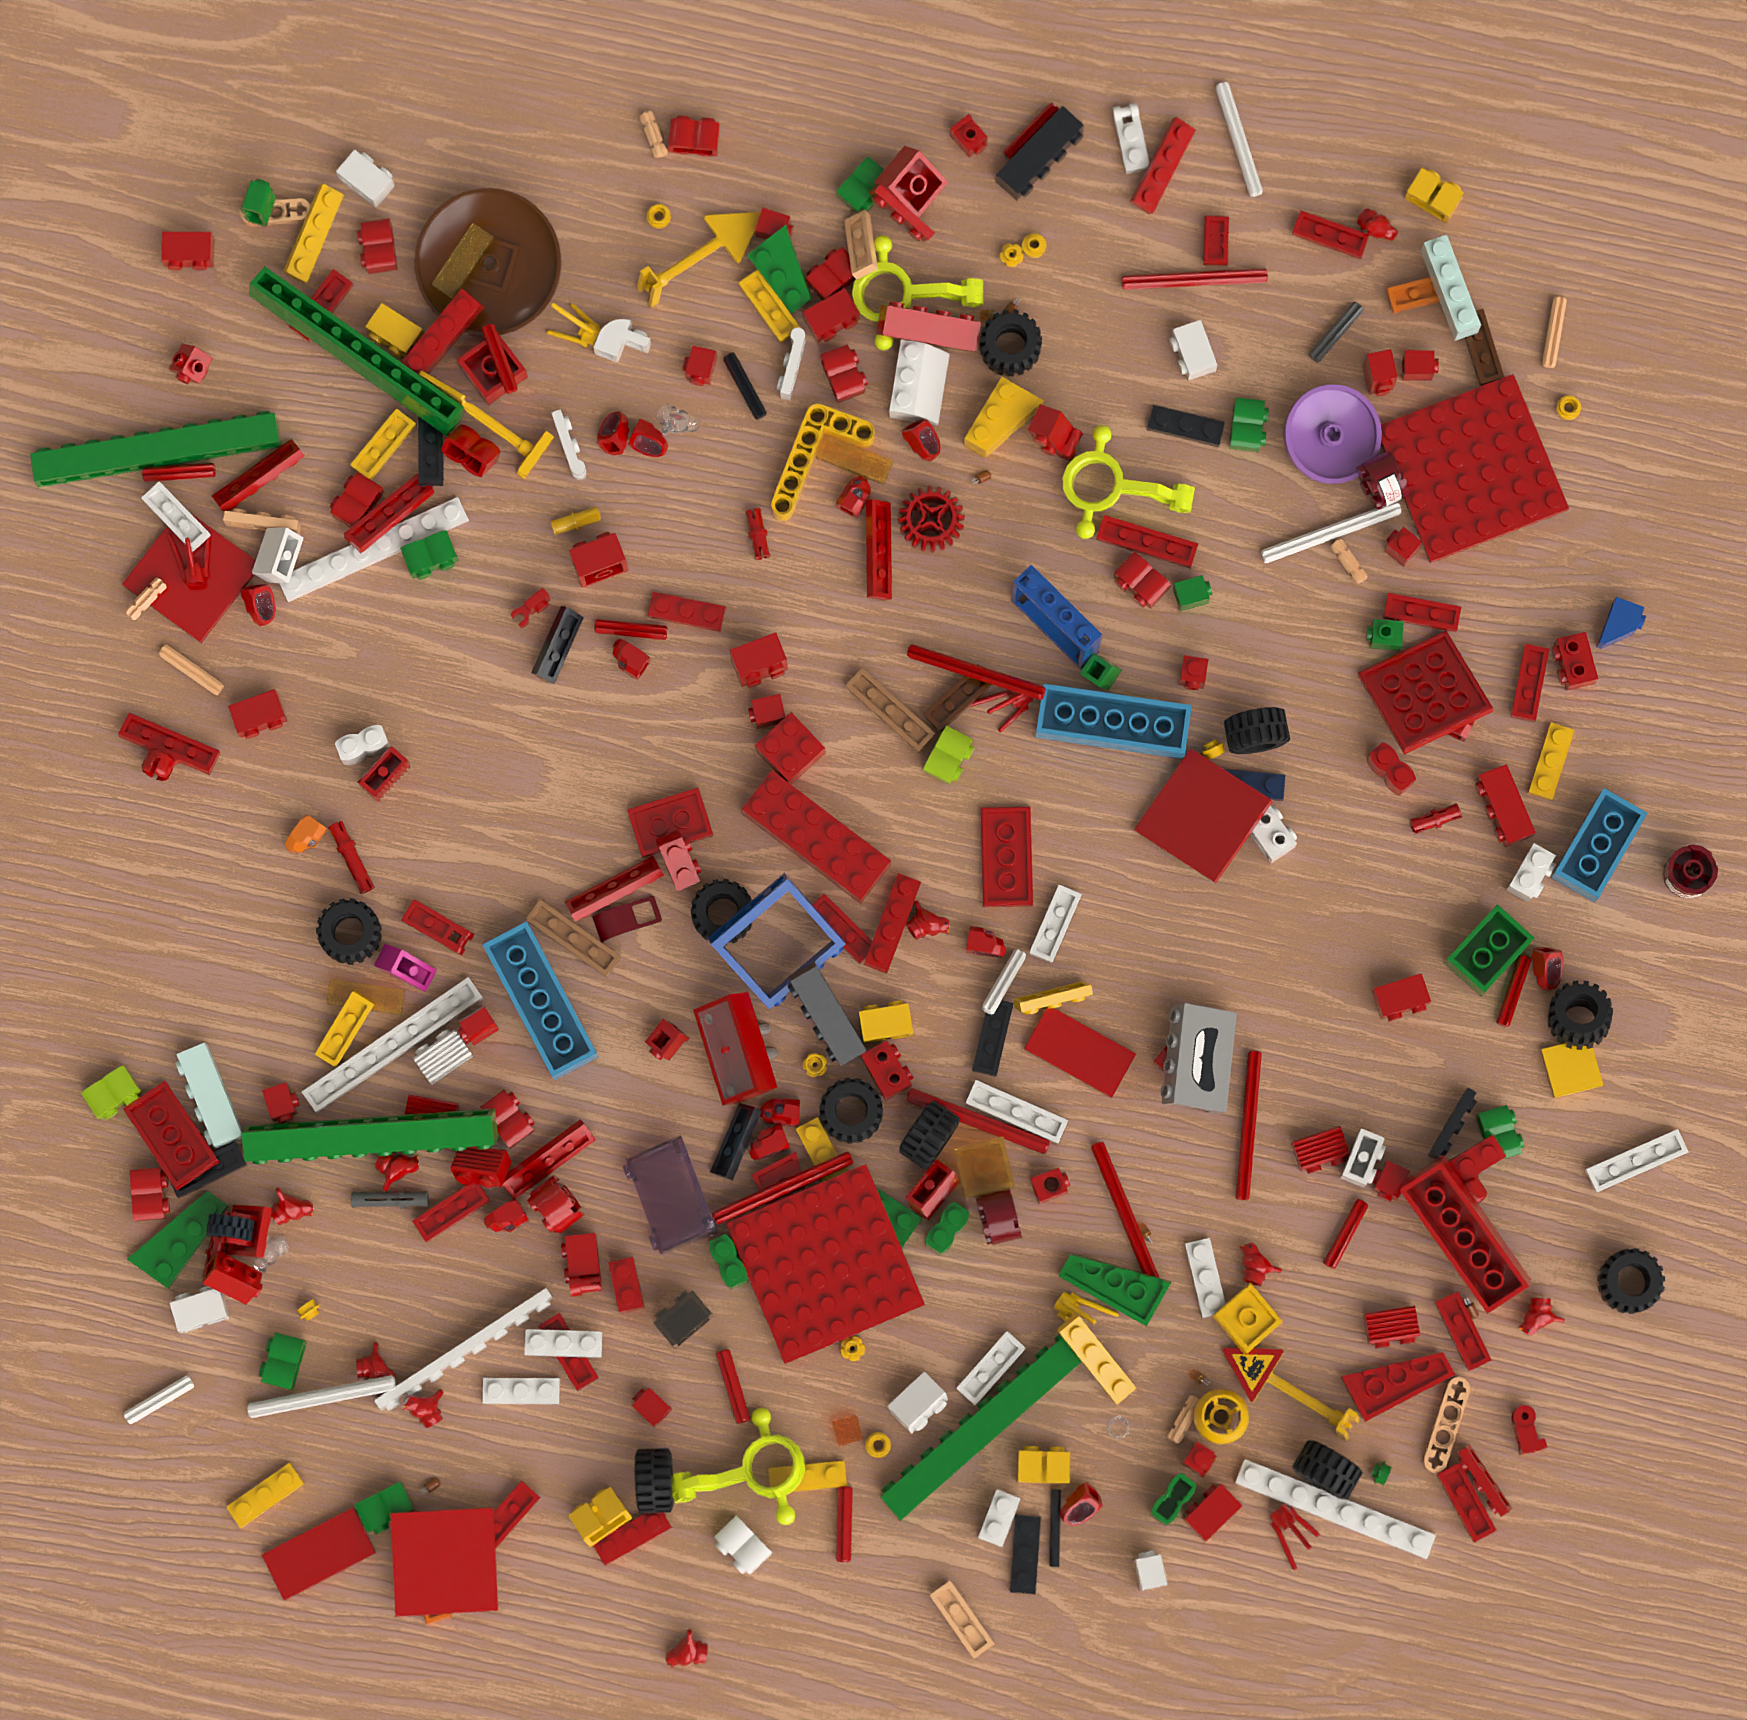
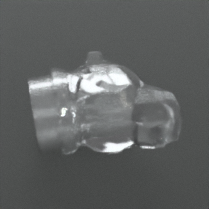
[656,403,700,435]
[253,1234,290,1273]

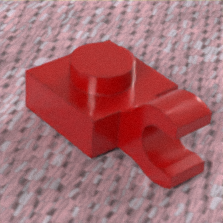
[510,588,551,629]

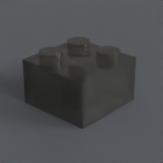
[654,1290,714,1349]

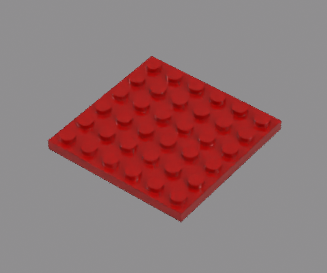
[1381,374,1569,563]
[726,1164,926,1364]

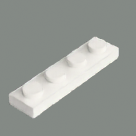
[965,1080,1068,1144]
[1585,1129,1688,1193]

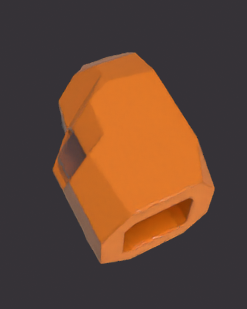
[285,814,328,853]

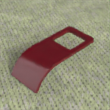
[592,896,662,943]

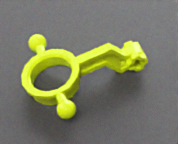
[852,235,983,351]
[1063,425,1195,539]
[671,1407,805,1525]

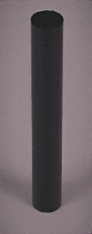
[1049,1489,1061,1567]

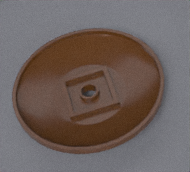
[415,188,562,336]

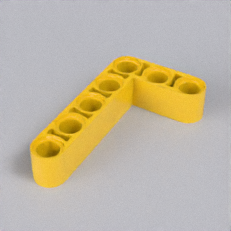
[771,404,875,521]

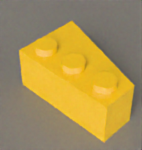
[964,377,1044,458]

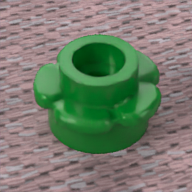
[1371,1461,1392,1485]

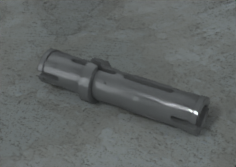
[351,1189,429,1209]

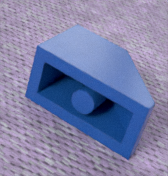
[1596,597,1646,649]

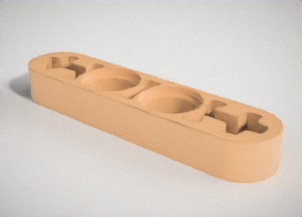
[1423,1377,1470,1473]

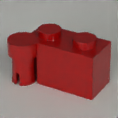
[1028,404,1083,461]
[561,1233,602,1297]

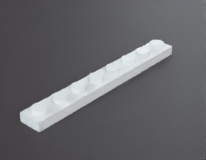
[280,497,469,602]
[302,977,483,1113]
[374,1288,553,1411]
[1235,1459,1436,1559]

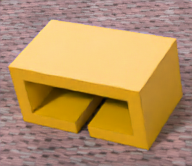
[1405,168,1464,224]
[365,303,424,358]
[859,1000,913,1044]
[1018,1446,1070,1484]
[568,1486,632,1547]

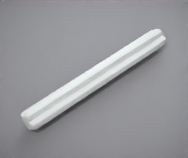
[1216,82,1263,197]

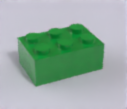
[1444,904,1535,997]

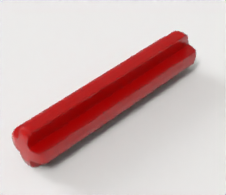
[1003,102,1059,160]
[482,324,518,394]
[142,463,216,482]
[594,619,668,640]
[1496,955,1532,1027]
[1323,1199,1368,1269]
[716,1349,750,1424]
[836,1486,853,1563]

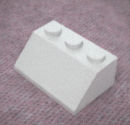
[889,339,950,425]

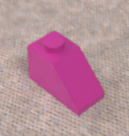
[374,944,437,992]

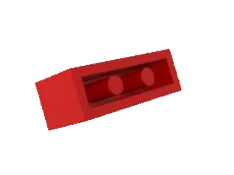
[1475,764,1536,848]

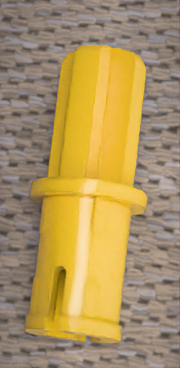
[551,507,601,536]

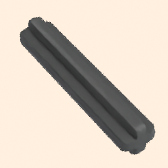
[1309,302,1363,363]

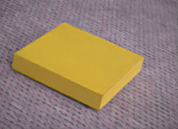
[1540,1043,1604,1099]
[1212,1283,1283,1355]

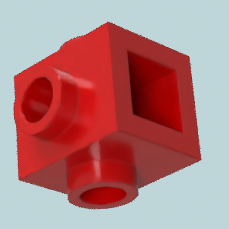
[169,343,213,384]

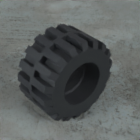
[980,310,1042,377]
[1223,707,1291,754]
[691,879,752,945]
[316,898,382,965]
[1548,980,1613,1050]
[820,1078,883,1144]
[899,1100,960,1169]
[1597,1248,1665,1314]
[1292,1440,1363,1500]
[635,1448,674,1514]

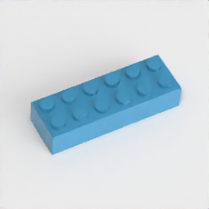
[1035,684,1192,759]
[483,921,599,1081]

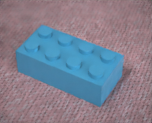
[1551,788,1648,903]

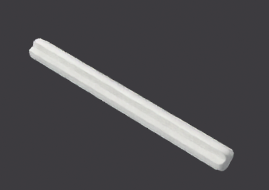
[1261,502,1402,563]
[247,1376,396,1418]

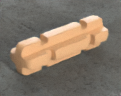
[640,111,668,158]
[1331,539,1367,584]
[125,578,166,620]
[1167,1395,1199,1444]

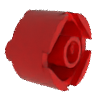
[527,1175,585,1234]

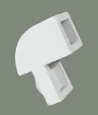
[594,319,651,363]

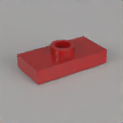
[1203,215,1229,266]

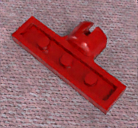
[118,713,220,781]
[1448,1134,1507,1204]

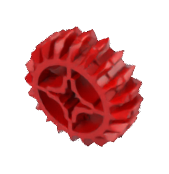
[898,486,965,553]

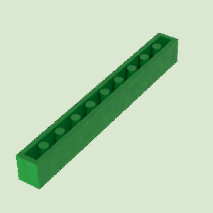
[249,266,463,436]
[30,411,282,488]
[241,1109,498,1164]
[880,1334,1082,1521]

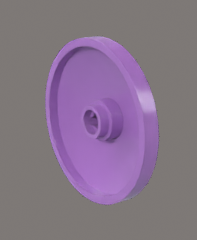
[1283,384,1382,484]

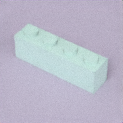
[1421,235,1481,341]
[175,1042,243,1149]

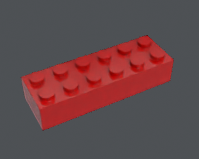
[741,770,891,904]
[1399,1155,1531,1314]

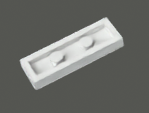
[141,481,211,552]
[1029,885,1082,964]
[1184,1238,1225,1318]
[525,1329,603,1358]
[956,1331,1026,1406]
[483,1378,560,1404]

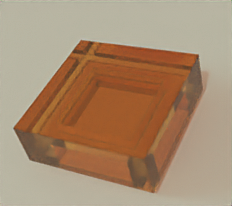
[832,1415,863,1447]

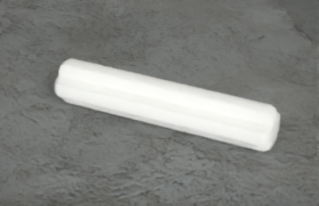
[982,949,1026,1015]
[123,1376,194,1424]

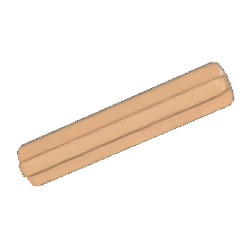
[1542,297,1567,368]
[159,645,224,695]

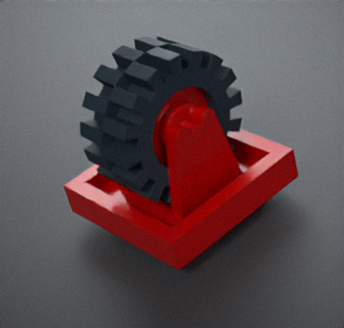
[206,1204,272,1258]

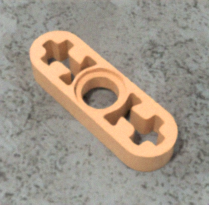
[240,198,310,226]

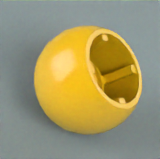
[1193,1388,1249,1445]

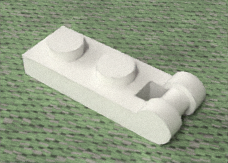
[1112,103,1149,174]
[777,328,806,401]
[551,409,587,480]

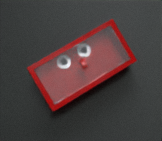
[693,992,778,1106]

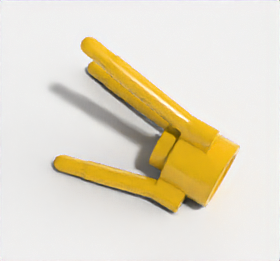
[546,303,602,348]
[1054,1291,1119,1324]

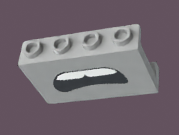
[1161,1003,1237,1114]

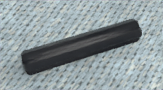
[723,352,767,420]

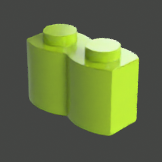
[923,725,975,785]
[81,1065,142,1120]

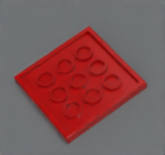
[122,513,256,643]
[1358,630,1493,755]
[1134,748,1273,884]
[390,1507,498,1617]

